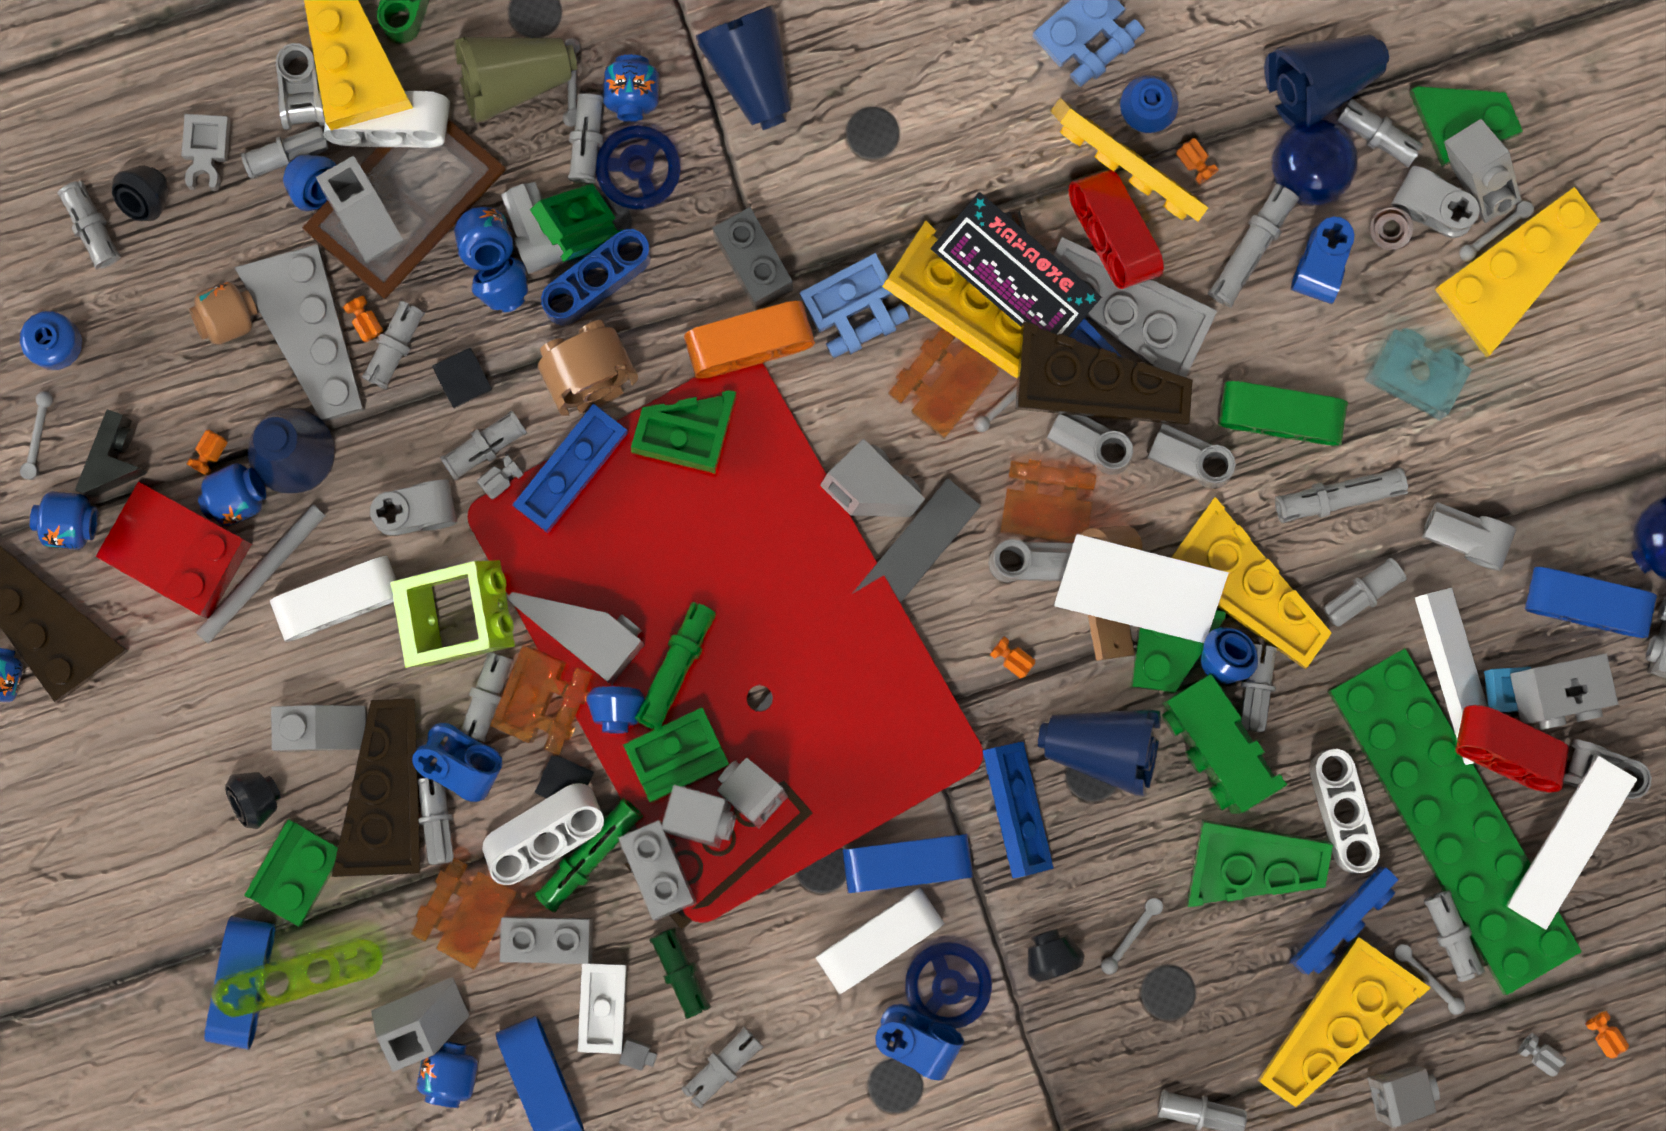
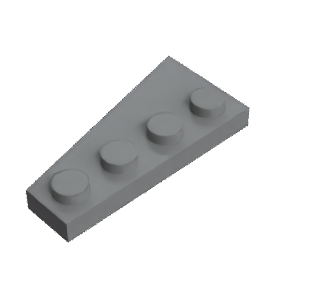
[1053,237,1217,378]
[234,244,365,422]

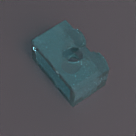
[1364,328,1472,420]

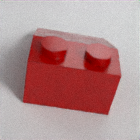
[95,481,252,619]

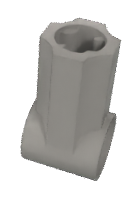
[501,182,563,274]
[1047,414,1133,475]
[1147,424,1236,489]
[1422,502,1516,571]
[988,539,1074,583]

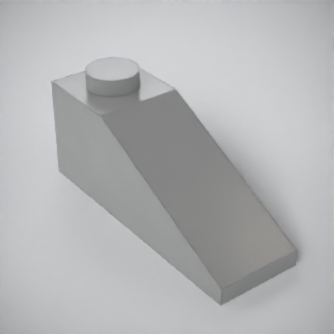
[507,592,644,685]

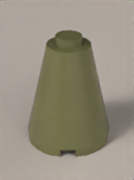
[454,36,577,123]

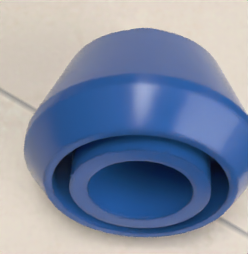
[1120,75,1178,133]
[283,154,336,211]
[471,257,528,313]
[1201,627,1258,684]
[586,686,645,734]

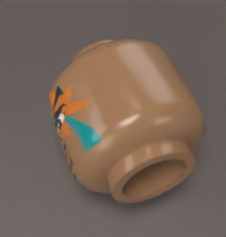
[189,282,257,345]

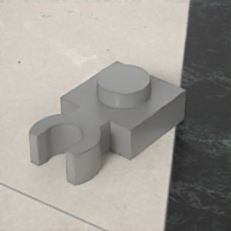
[181,114,231,191]

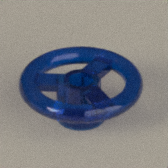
[596,125,681,210]
[905,942,992,1029]

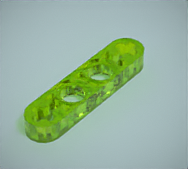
[212,938,383,1017]

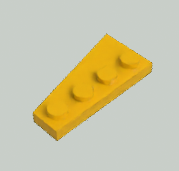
[304,0,413,131]
[1051,97,1208,222]
[1435,187,1600,358]
[882,221,1021,379]
[1171,497,1332,669]
[1257,937,1431,1107]

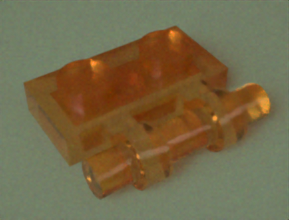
[888,328,999,440]
[1000,459,1096,543]
[490,645,592,755]
[411,857,518,970]

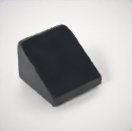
[432,348,492,409]
[535,753,594,799]

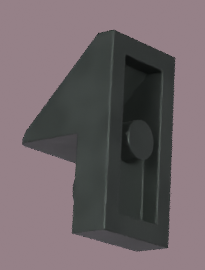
[75,409,148,498]

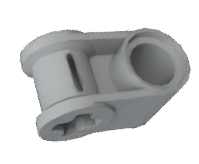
[276,43,325,130]
[1391,166,1480,238]
[370,480,457,536]
[1563,739,1652,800]

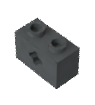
[712,207,793,310]

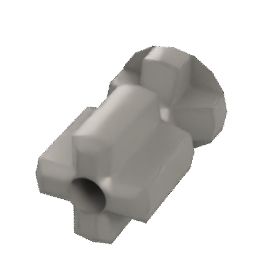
[477,455,524,499]
[1518,1033,1566,1077]

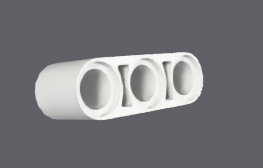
[324,91,450,148]
[270,556,396,642]
[1309,749,1380,873]
[482,783,604,885]
[815,887,945,994]

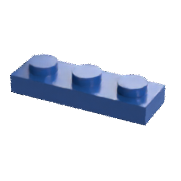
[513,404,629,533]
[982,741,1054,879]
[1290,867,1399,975]

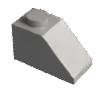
[271,705,367,752]
[717,757,788,829]
[1367,1066,1440,1128]

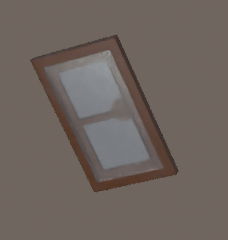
[302,119,507,300]

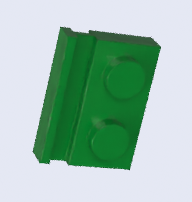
[530,183,623,262]
[623,707,730,803]
[244,819,338,927]

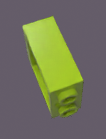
[391,560,515,668]

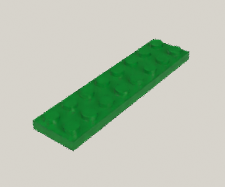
[1328,648,1582,995]

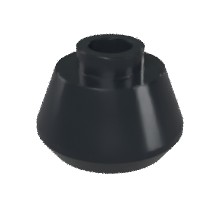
[112,165,169,222]
[225,772,281,829]
[1028,929,1085,982]

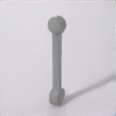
[563,38,580,127]
[1459,201,1534,261]
[973,386,1017,432]
[20,391,53,480]
[1101,898,1163,975]
[1394,944,1465,1015]

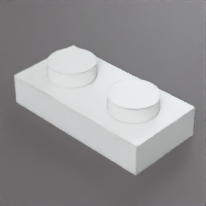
[578,963,627,1054]

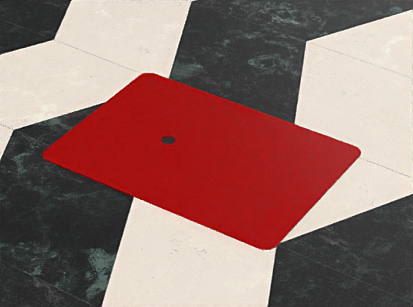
[467,363,983,923]

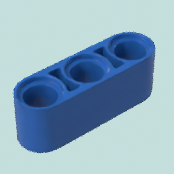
[541,229,651,326]
[1525,567,1657,638]
[842,834,973,893]
[204,916,275,1050]
[495,1016,585,1131]

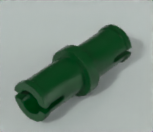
[649,927,711,1019]

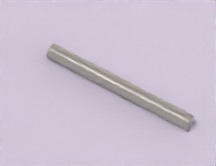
[196,504,326,644]

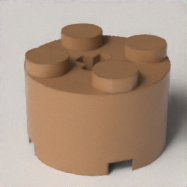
[538,320,638,416]

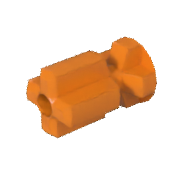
[1176,138,1219,185]
[343,295,383,342]
[186,430,228,476]
[990,635,1035,679]
[1585,1011,1629,1059]

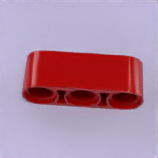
[1068,170,1164,289]
[1455,705,1569,793]

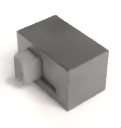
[619,1038,657,1071]

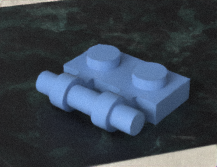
[1032,0,1145,87]
[799,253,909,359]

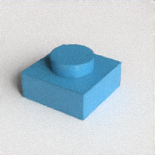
[1484,667,1531,713]

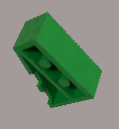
[1162,674,1287,814]

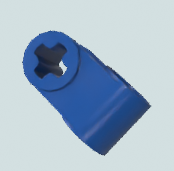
[1291,217,1355,304]
[412,723,503,802]
[875,1004,964,1081]

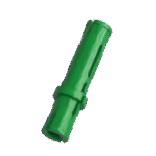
[635,602,716,730]
[535,798,643,913]

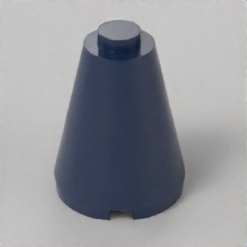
[695,5,791,130]
[1264,34,1389,130]
[248,408,334,494]
[1038,709,1161,797]

